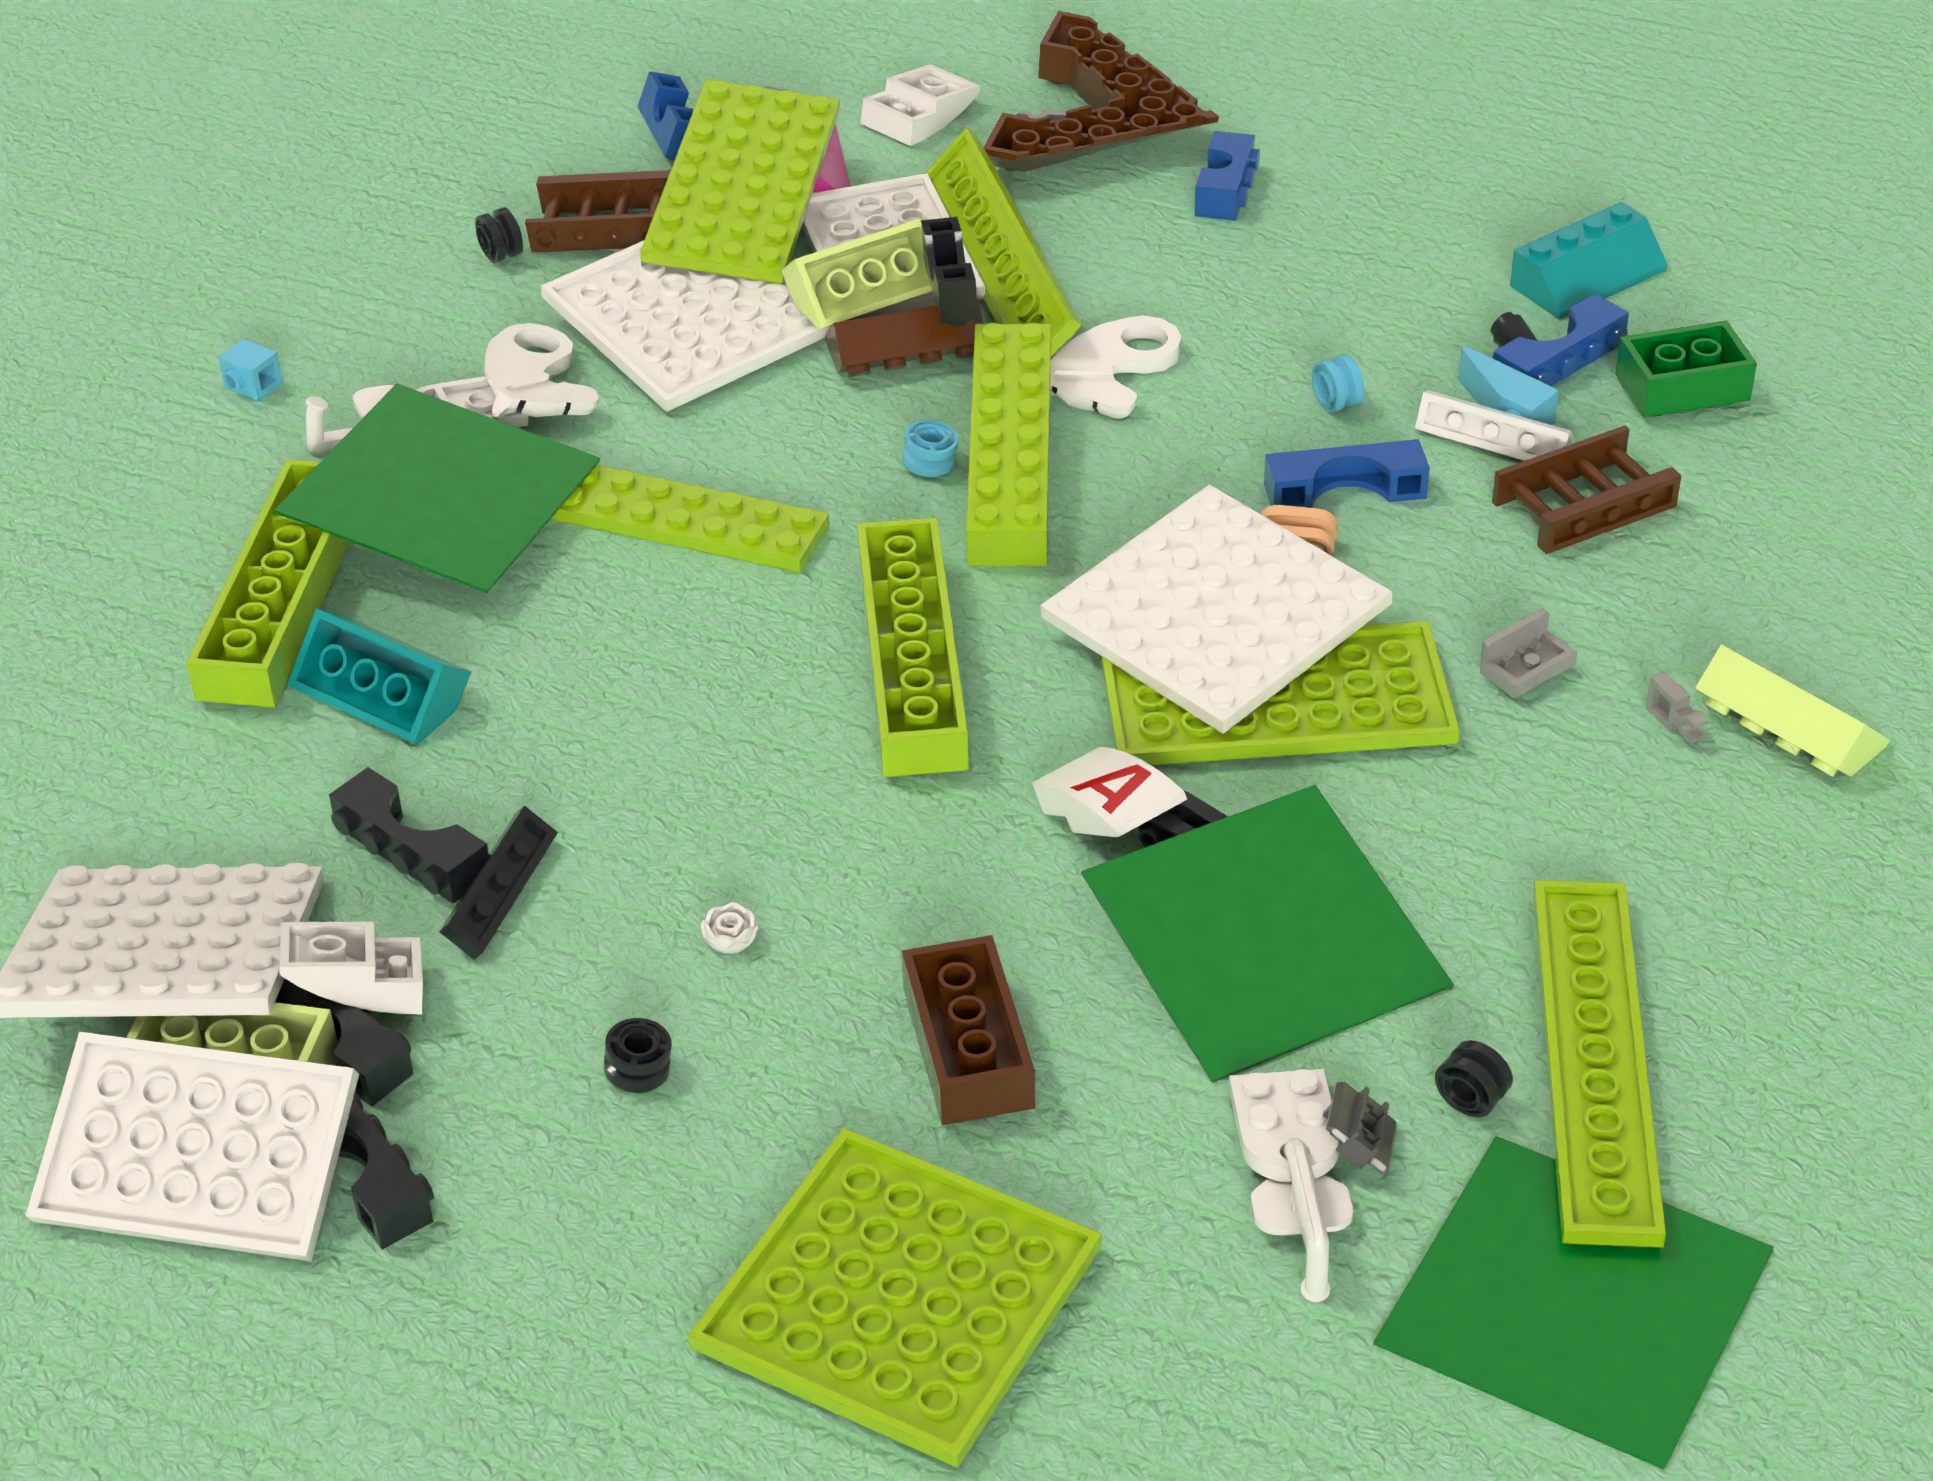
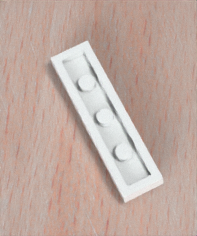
[1415,390,1573,461]

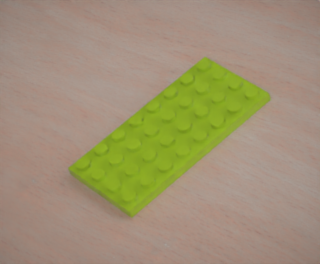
[641,79,840,284]
[1100,621,1460,765]

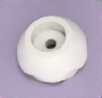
[701,902,758,954]

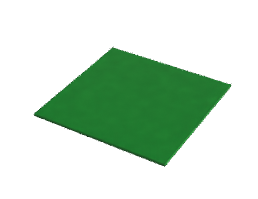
[274,383,601,593]
[1081,785,1454,1083]
[1373,1136,1774,1470]

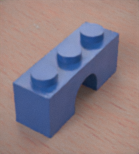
[637,71,694,162]
[1195,131,1260,221]

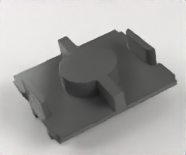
[1322,1082,1397,1176]

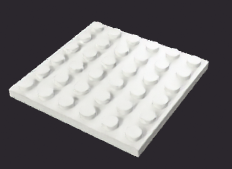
[541,241,831,412]
[1040,484,1392,734]
[0,863,324,1018]

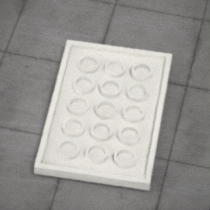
[801,173,985,320]
[26,1032,359,1262]

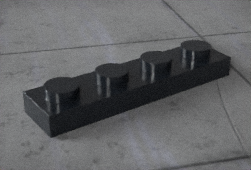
[439,805,558,960]

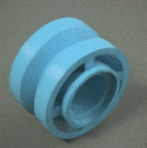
[1312,354,1364,413]
[902,420,959,477]

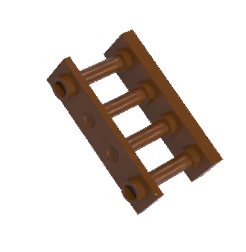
[525,170,671,253]
[1492,425,1682,554]

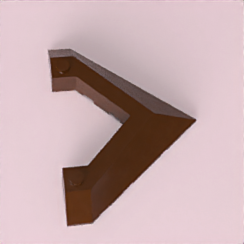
[983,11,1219,172]

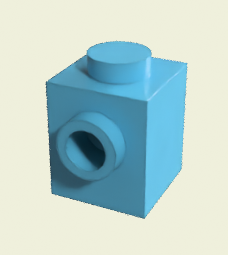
[218,339,283,401]

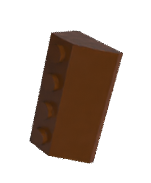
[825,299,983,377]

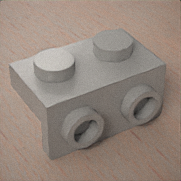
[1480,609,1577,699]

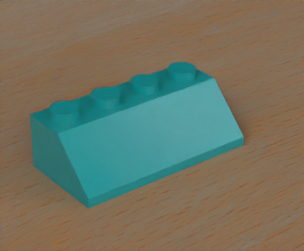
[1510,202,1667,319]
[287,608,471,744]

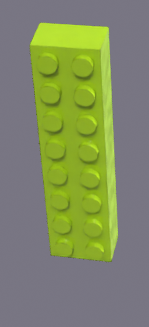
[966,323,1051,566]
[186,459,350,708]
[857,517,969,777]

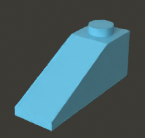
[1458,346,1559,425]

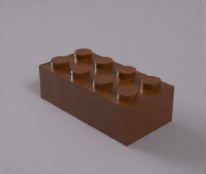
[902,935,1035,1125]

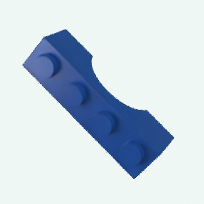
[1493,294,1629,386]
[1264,439,1430,508]

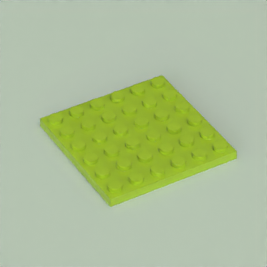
[688,1128,1102,1468]

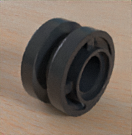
[475,207,523,263]
[604,1018,672,1093]
[1435,1040,1513,1117]

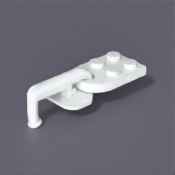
[305,376,528,458]
[1229,1069,1353,1303]

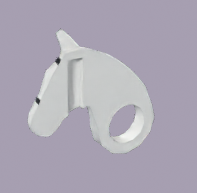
[1050,315,1182,418]
[484,323,599,420]

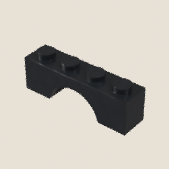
[921,216,978,326]
[329,767,489,904]
[275,979,414,1107]
[338,1091,434,1250]

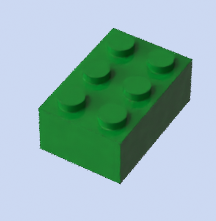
[1615,320,1757,418]

